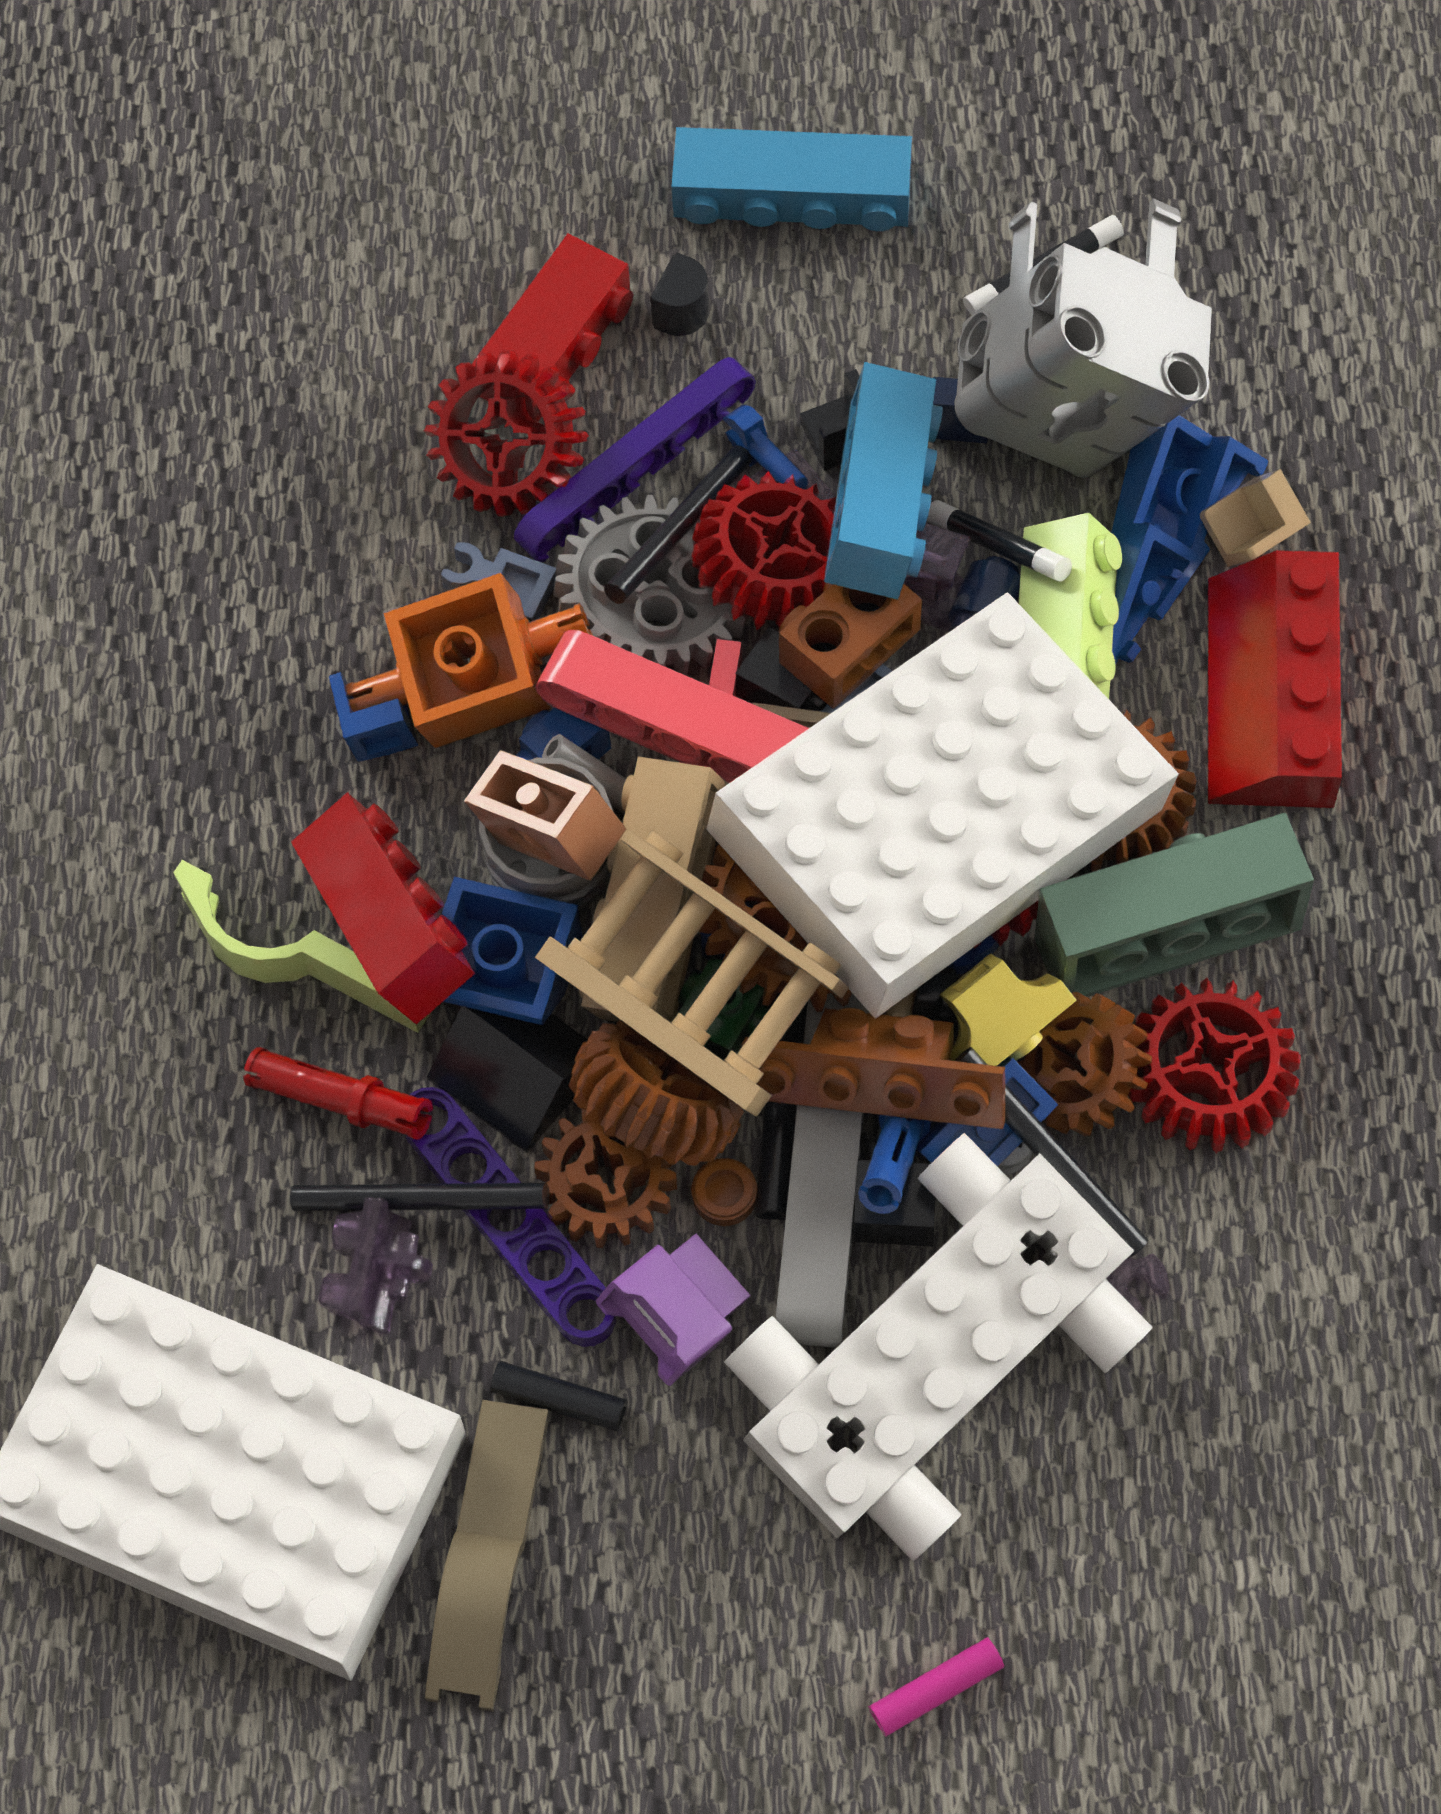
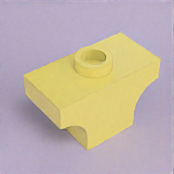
[940,954,1077,1066]

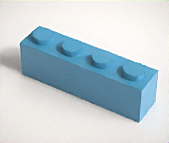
[671,127,912,231]
[824,362,943,600]

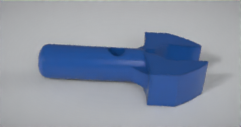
[722,405,808,490]

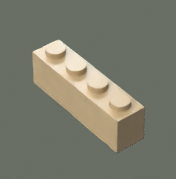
[579,756,728,1023]

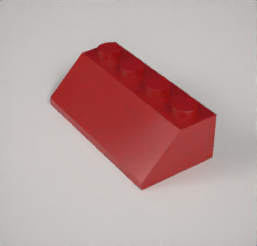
[1208,550,1342,808]

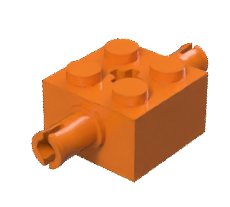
[346,573,593,748]

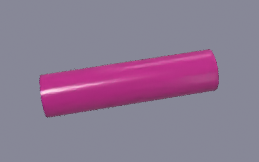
[868,1637,1004,1737]

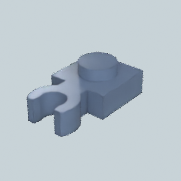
[441,542,557,622]

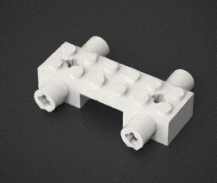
[724,1133,1153,1561]

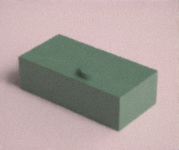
[1034,812,1314,997]

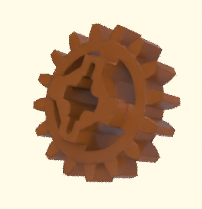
[1017,992,1152,1136]
[534,1109,678,1248]

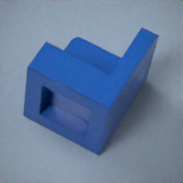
[329,672,418,762]

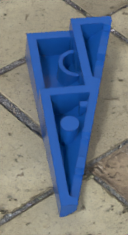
[1111,415,1268,665]

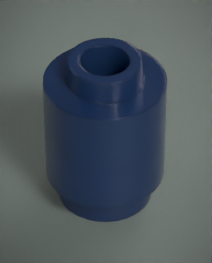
[948,556,1020,632]

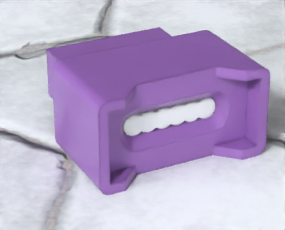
[596,1234,751,1386]

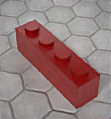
[291,792,475,1025]

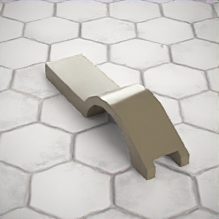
[425,1400,550,1712]

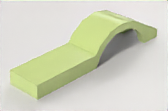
[173,860,431,1033]

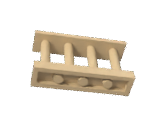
[535,829,849,1117]

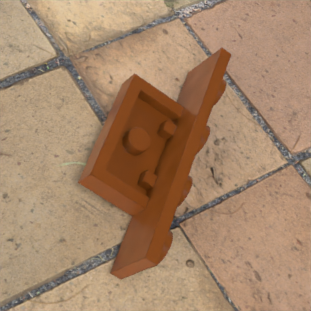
[742,1008,1005,1129]

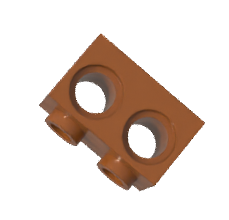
[779,583,922,709]

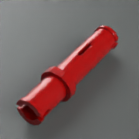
[243,1047,433,1140]

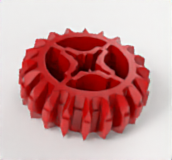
[423,350,589,517]
[691,471,836,630]
[1128,977,1301,1154]

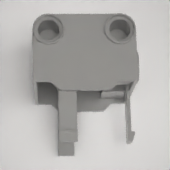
[954,199,1212,478]

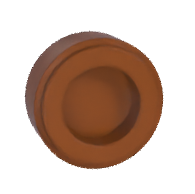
[691,1158,757,1226]

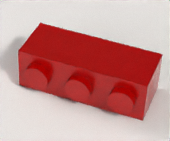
[472,233,634,423]

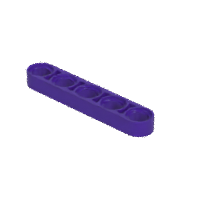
[514,357,756,562]
[405,1087,616,1347]

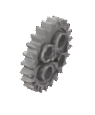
[554,495,750,676]

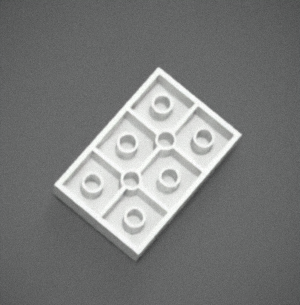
[706,592,1179,1019]
[0,1264,467,1681]

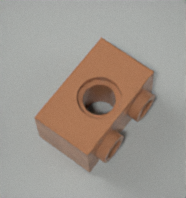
[464,750,627,881]

